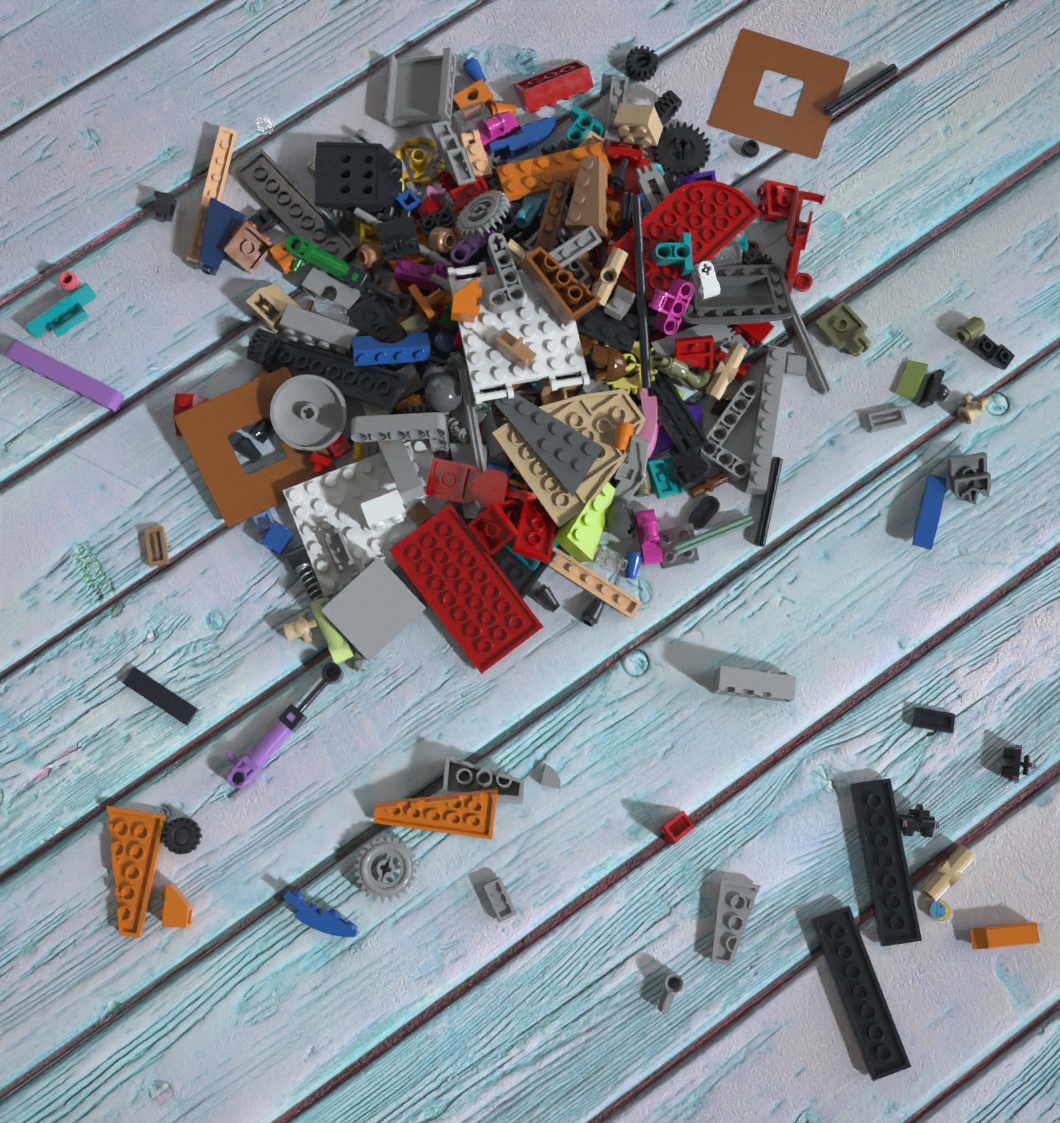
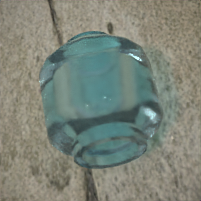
[515,48,541,76]

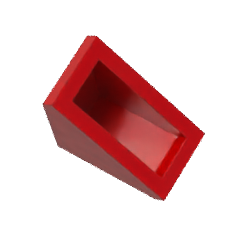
[658,811,695,845]

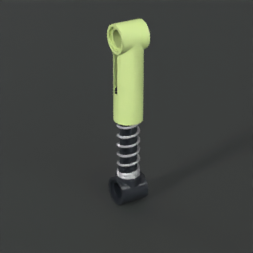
[286,545,354,664]

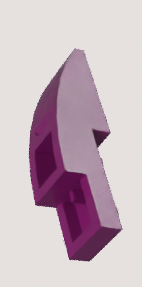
[394,259,471,290]

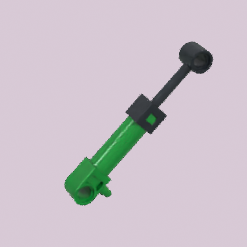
[285,235,417,315]

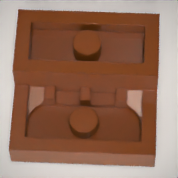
[568,237,601,278]

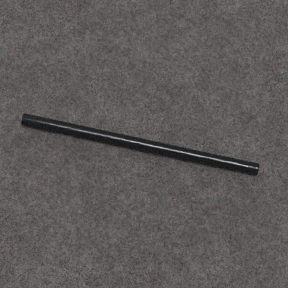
[631,197,651,389]

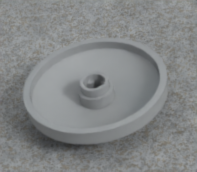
[270,374,347,451]

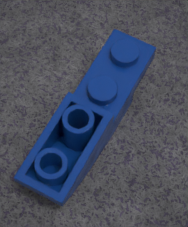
[489,116,556,160]
[283,890,360,937]

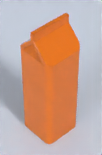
[969,921,1040,949]

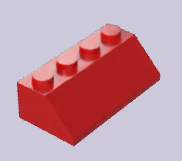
[513,60,594,113]

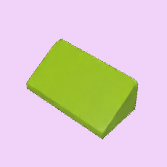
[894,360,929,400]

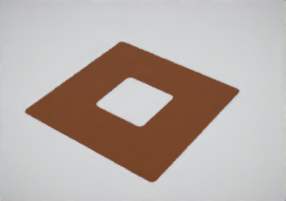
[708,28,850,159]
[174,367,337,527]

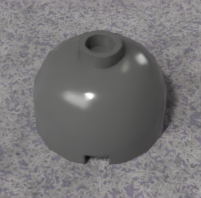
[604,500,636,539]

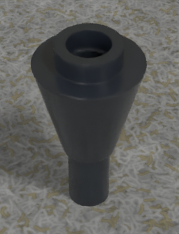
[607,158,629,189]

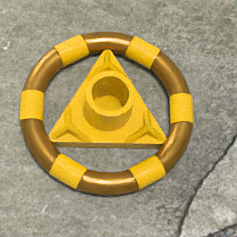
[395,137,446,186]

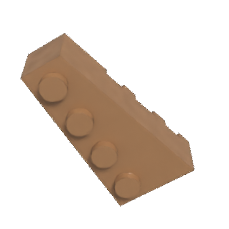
[565,156,607,236]

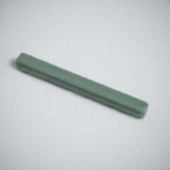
[671,515,754,555]

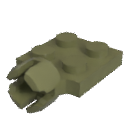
[814,301,871,357]

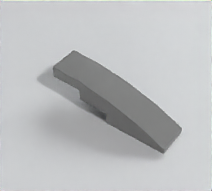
[430,120,476,186]

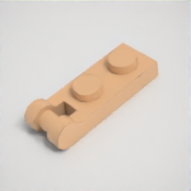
[459,129,493,179]

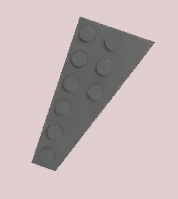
[494,386,603,497]

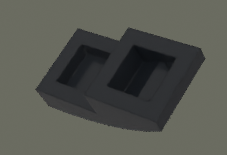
[247,208,281,234]

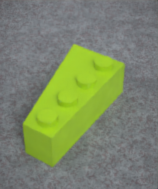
[554,482,616,563]

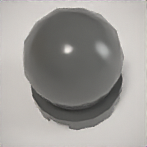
[423,364,463,413]

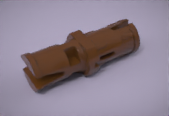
[689,471,728,499]

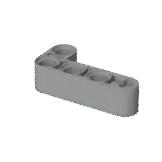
[487,233,525,314]

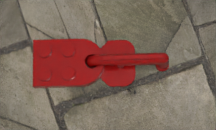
[784,191,826,294]
[425,457,536,508]

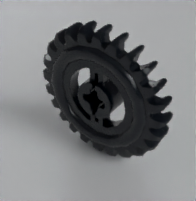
[652,121,711,177]

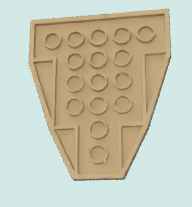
[492,389,646,528]

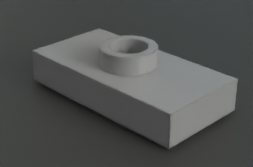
[482,877,517,923]

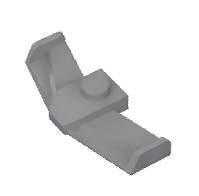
[611,434,650,506]

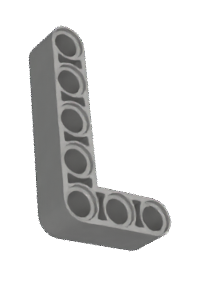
[698,381,759,482]
[351,412,449,459]

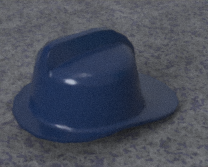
[427,325,460,364]

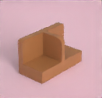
[494,331,537,370]
[539,379,581,406]

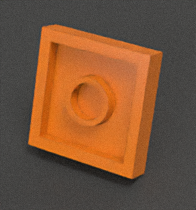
[408,284,446,327]

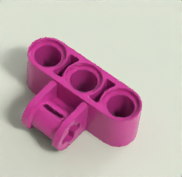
[469,112,521,151]
[648,278,694,335]
[634,509,663,565]

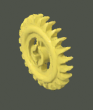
[596,340,658,395]

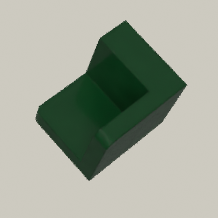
[439,301,459,332]

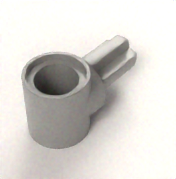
[657,972,683,1013]

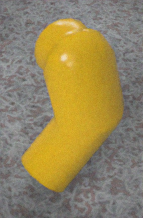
[352,441,365,462]

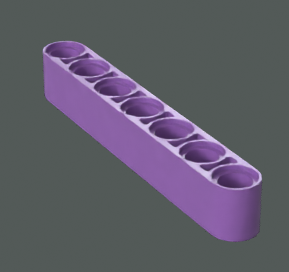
[4,339,125,413]

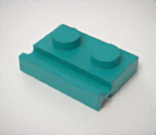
[646,457,684,499]

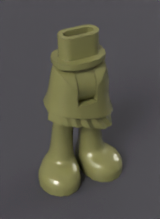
[652,355,712,391]

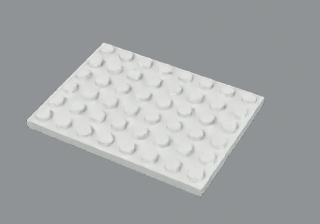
[283,439,455,597]

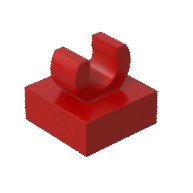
[310,451,332,473]

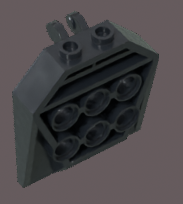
[314,142,403,215]

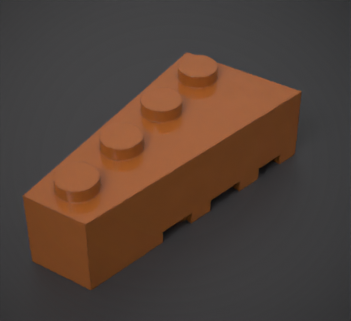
[519,246,601,327]

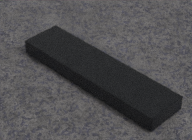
[123,667,199,726]

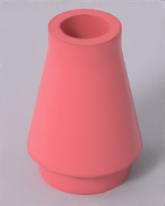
[59,272,80,293]

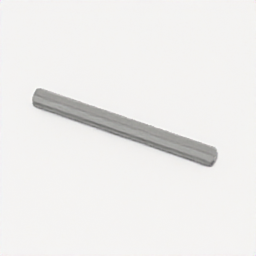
[790,294,832,395]
[458,369,487,473]

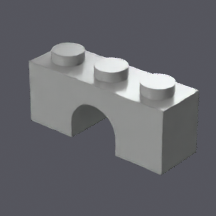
[301,267,362,319]

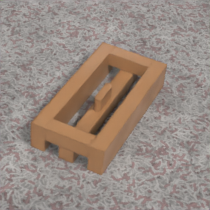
[144,526,170,568]

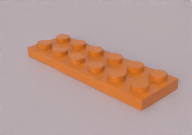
[496,142,612,201]

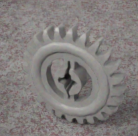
[455,190,510,241]
[353,835,419,903]

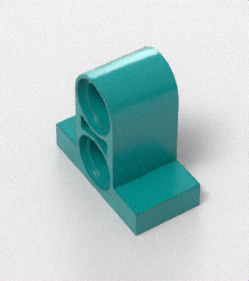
[566,105,605,149]
[651,233,693,276]

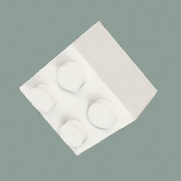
[360,490,407,532]

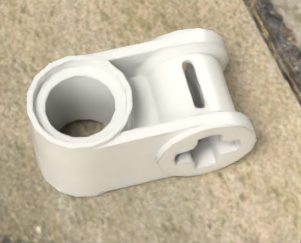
[691,261,720,300]

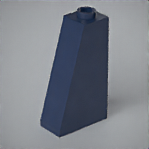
[198,197,245,276]

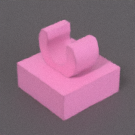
[427,183,446,207]

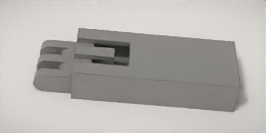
[635,162,670,210]

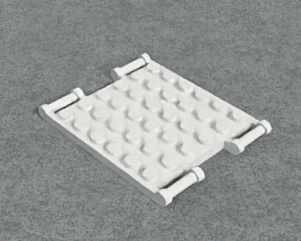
[447,255,590,404]

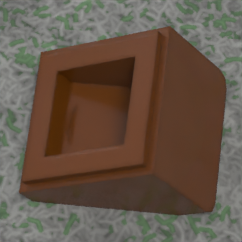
[406,501,433,527]

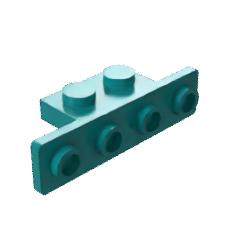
[25,283,97,338]

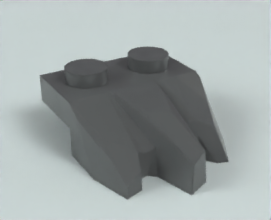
[948,452,991,504]

